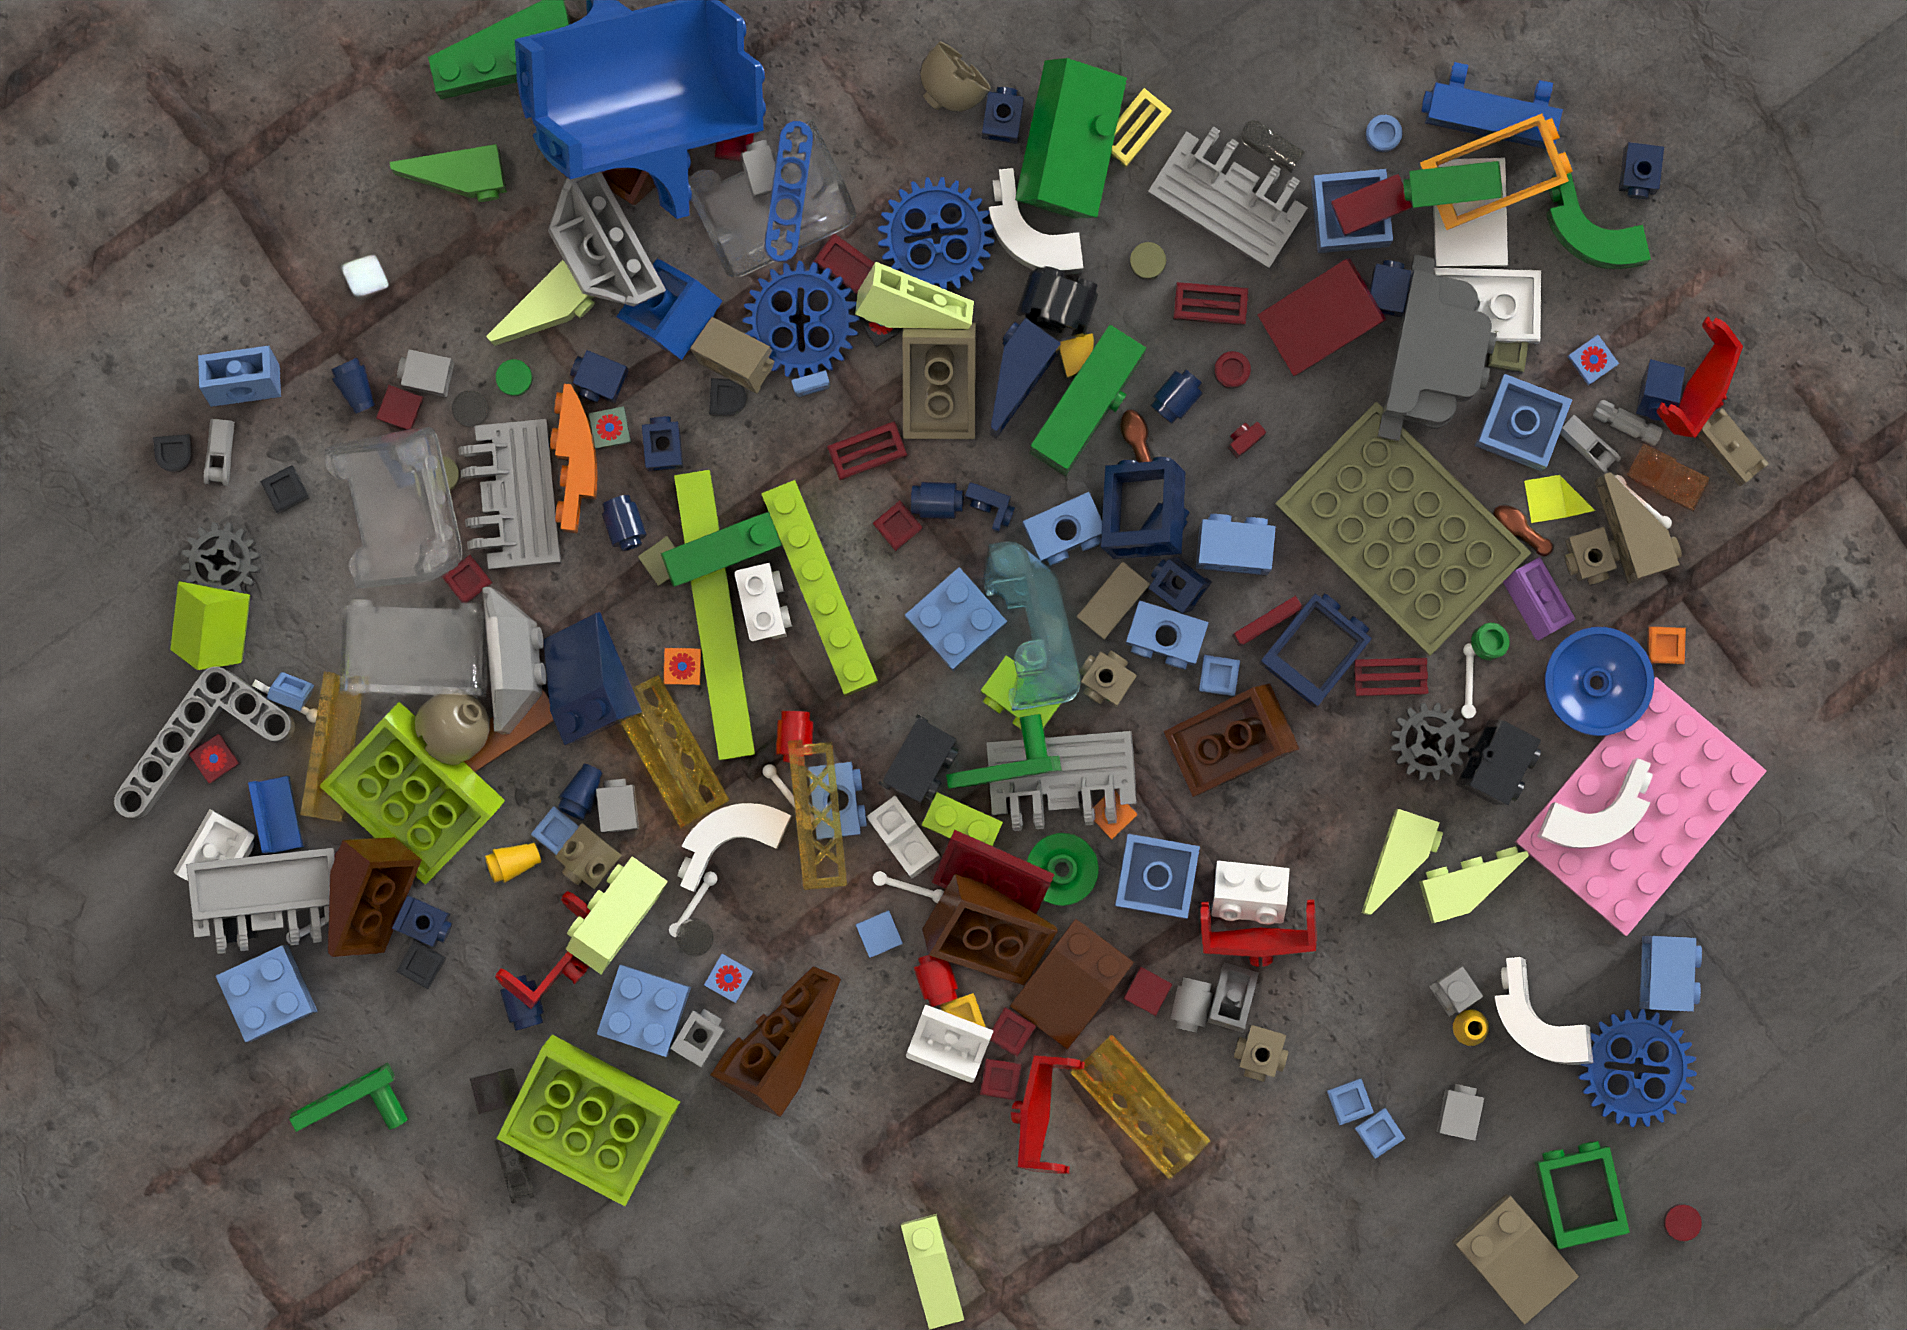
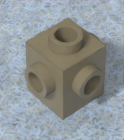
[1564,527,1620,585]
[1078,650,1137,707]
[555,823,622,889]
[1233,1025,1288,1082]

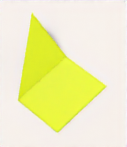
[1524,475,1596,523]

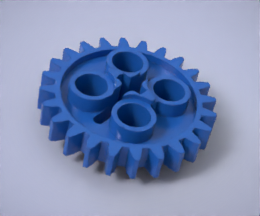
[878,177,994,291]
[742,261,860,377]
[1578,1009,1697,1127]

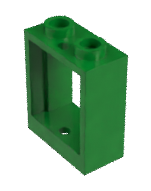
[1403,161,1503,208]
[1534,1141,1630,1249]

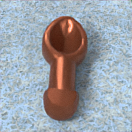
[1120,410,1152,463]
[1493,505,1553,557]

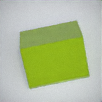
[170,581,250,670]

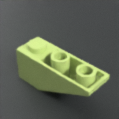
[1419,846,1529,923]

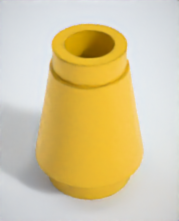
[485,842,541,883]
[1453,1010,1489,1046]

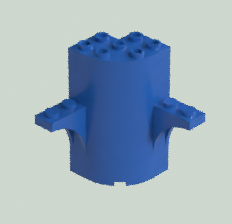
[515,0,766,219]

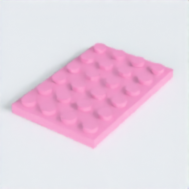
[1515,677,1767,936]

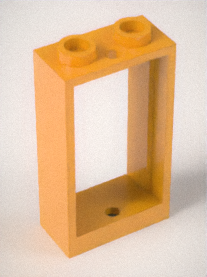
[1420,114,1573,230]

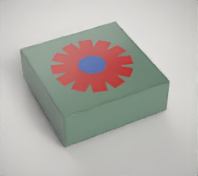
[589,406,631,450]

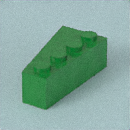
[428,0,570,100]

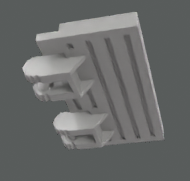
[1147,127,1308,270]
[458,419,561,569]
[987,731,1137,831]
[186,848,335,954]

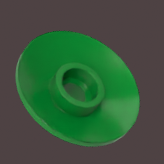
[1027,833,1099,906]

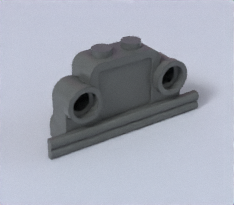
[1378,254,1497,441]

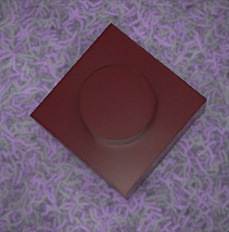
[1228,421,1266,459]

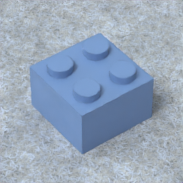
[1311,169,1393,253]
[1475,374,1572,471]
[1195,514,1276,575]
[905,567,1007,671]
[1114,834,1200,919]
[1639,936,1702,1012]
[216,945,318,1042]
[597,965,691,1057]

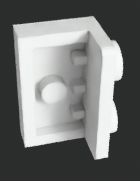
[735,563,792,641]
[174,809,254,881]
[1211,861,1289,925]
[906,1004,993,1083]

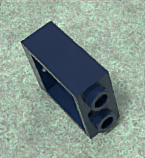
[1101,457,1186,559]
[1259,593,1372,708]

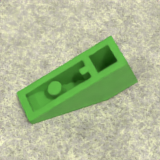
[390,144,507,202]

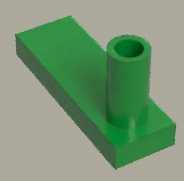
[946,714,1062,789]
[289,1062,408,1132]

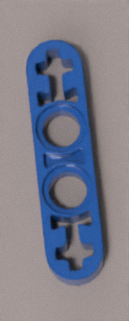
[764,121,813,262]

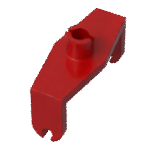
[1657,317,1743,438]
[495,891,591,1009]
[1201,900,1317,967]
[1011,1055,1085,1174]

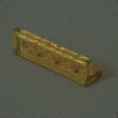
[300,671,365,822]
[621,675,730,828]
[788,740,847,890]
[1070,1034,1211,1179]

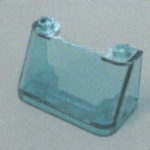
[983,541,1081,711]

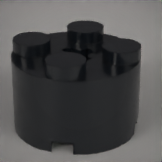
[1016,266,1098,337]

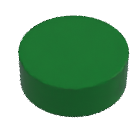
[496,359,533,397]
[1471,623,1509,661]

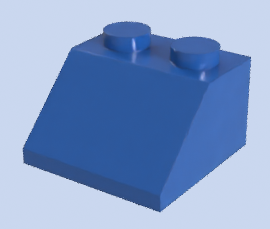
[616,258,722,360]

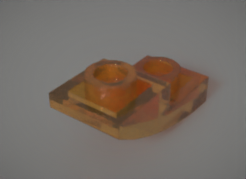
[1627,443,1710,512]

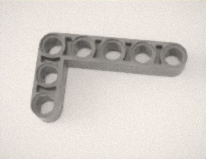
[114,667,295,819]

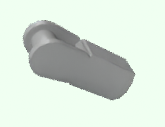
[1560,415,1621,474]
[204,419,235,486]

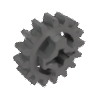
[181,522,261,593]
[1390,703,1469,781]

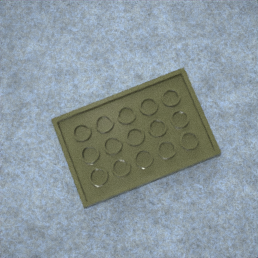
[1275,401,1531,656]

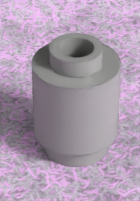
[1170,977,1213,1033]

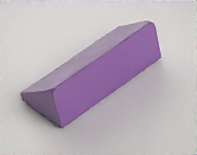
[1503,557,1576,640]

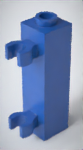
[1421,62,1563,149]

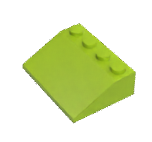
[320,702,505,885]
[496,1034,680,1206]

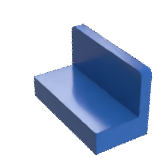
[248,776,304,854]

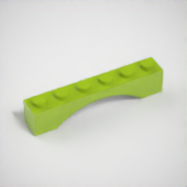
[761,480,878,697]

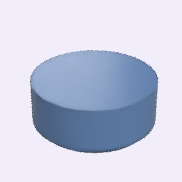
[1365,115,1402,152]

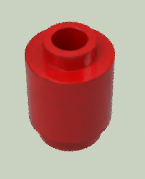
[776,711,813,763]
[913,955,959,1007]

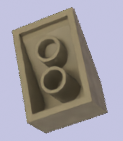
[902,322,976,439]
[1594,472,1682,584]
[1452,1194,1579,1325]

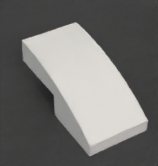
[866,796,941,879]

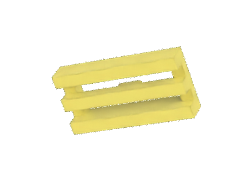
[1111,88,1172,167]

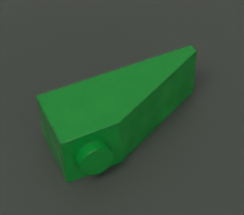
[660,512,782,587]

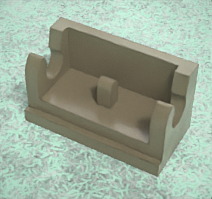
[690,317,774,394]
[1697,408,1769,486]

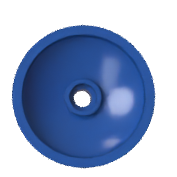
[1544,627,1654,736]

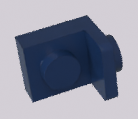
[965,482,1015,533]

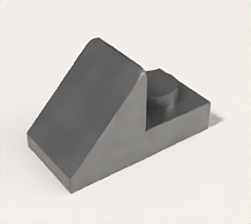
[1208,962,1259,1033]

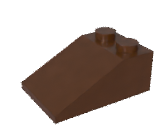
[1163,683,1299,797]
[328,837,422,957]
[922,874,1058,985]
[1010,919,1134,1049]

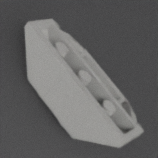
[548,172,666,306]
[482,587,546,734]

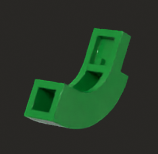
[1546,172,1651,270]

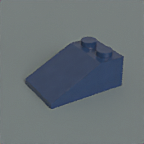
[990,318,1061,439]
[543,612,642,745]

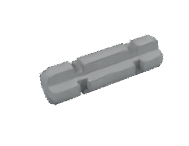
[1593,400,1663,446]

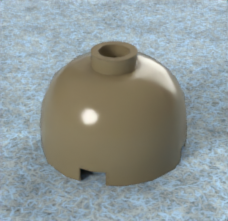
[920,41,991,112]
[415,690,490,765]

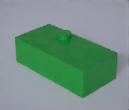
[1015,58,1127,219]
[1030,324,1146,477]

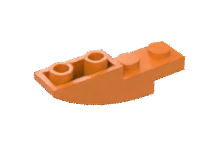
[550,384,598,533]

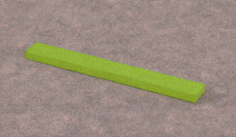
[674,470,755,760]

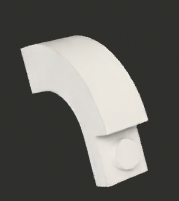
[989,168,1083,275]
[1537,758,1653,848]
[677,803,792,892]
[1495,957,1593,1065]

